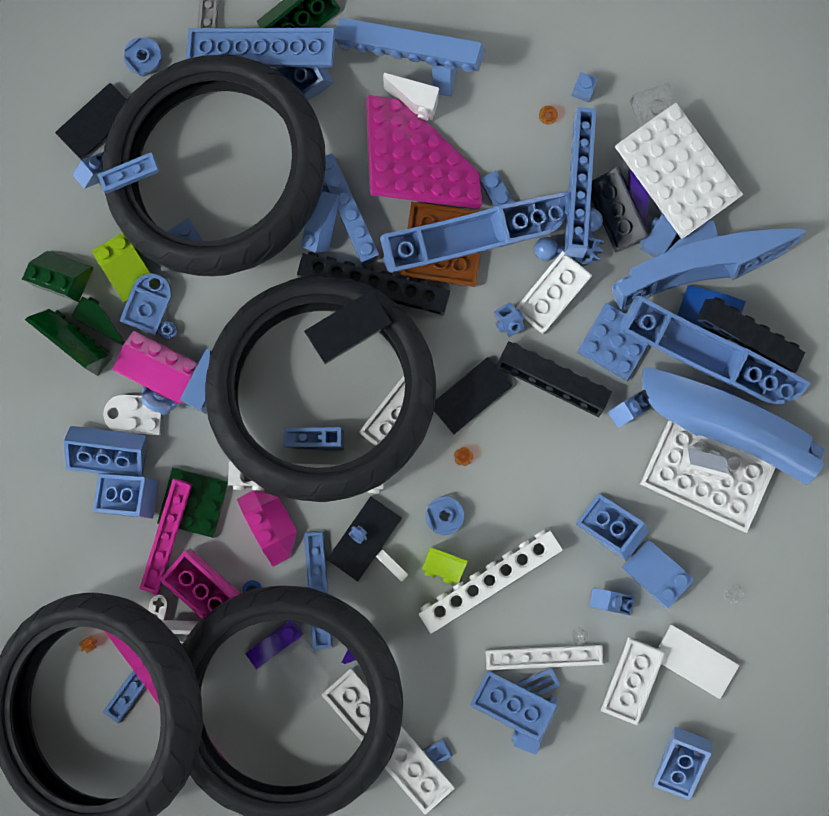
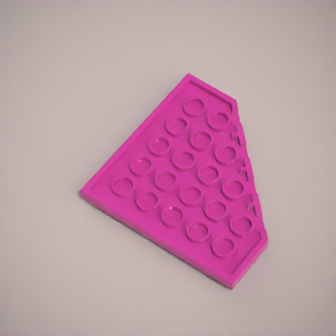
[366,95,482,209]

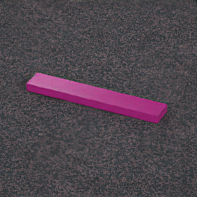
[139,478,193,595]

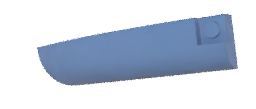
[380,191,570,273]
[611,229,806,311]
[620,296,811,404]
[642,367,824,485]

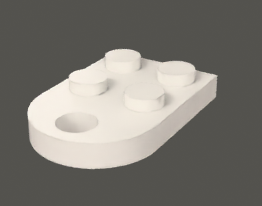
[103,395,162,436]

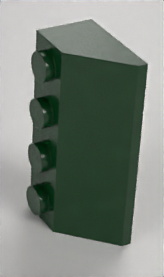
[256,0,341,28]

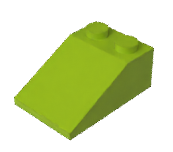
[92,233,157,303]
[422,547,468,585]

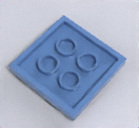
[577,303,648,381]

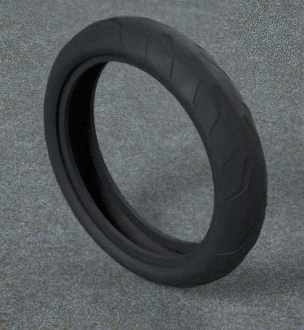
[103,55,326,277]
[205,276,436,502]
[182,585,403,816]
[0,593,203,816]

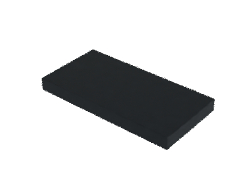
[55,83,127,160]
[591,167,650,253]
[304,290,392,365]
[434,357,512,435]
[326,496,402,582]

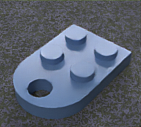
[119,274,171,335]

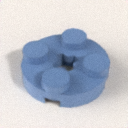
[124,37,163,77]
[142,386,179,415]
[426,496,464,535]

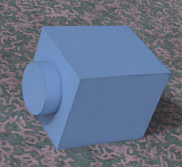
[571,72,598,102]

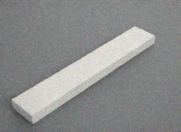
[485,645,604,670]

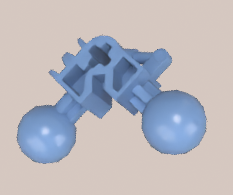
[534,208,605,267]

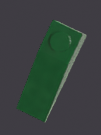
[71,296,125,345]

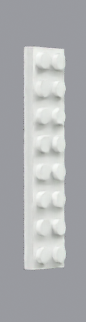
[321,668,455,815]

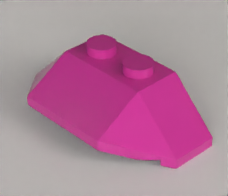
[237,490,297,567]

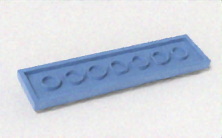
[186,28,336,68]

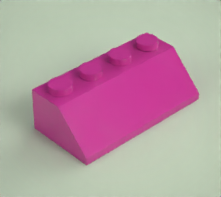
[113,331,199,404]
[160,548,241,618]

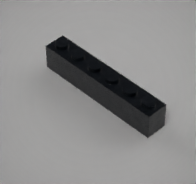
[696,297,806,373]
[496,341,612,418]

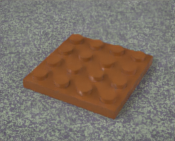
[401,202,481,287]

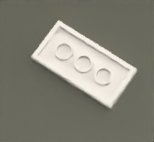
[515,251,593,334]
[358,376,405,446]
[657,625,739,699]
[600,637,666,725]

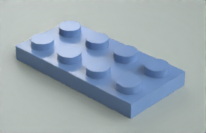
[470,671,558,743]

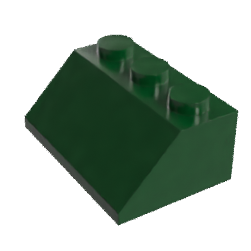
[22,251,94,302]

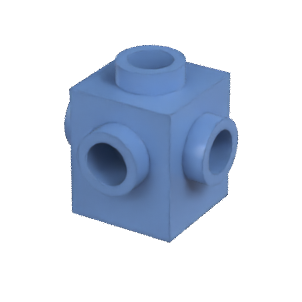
[494,302,525,337]

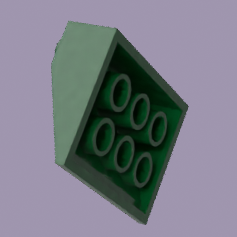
[25,309,112,376]

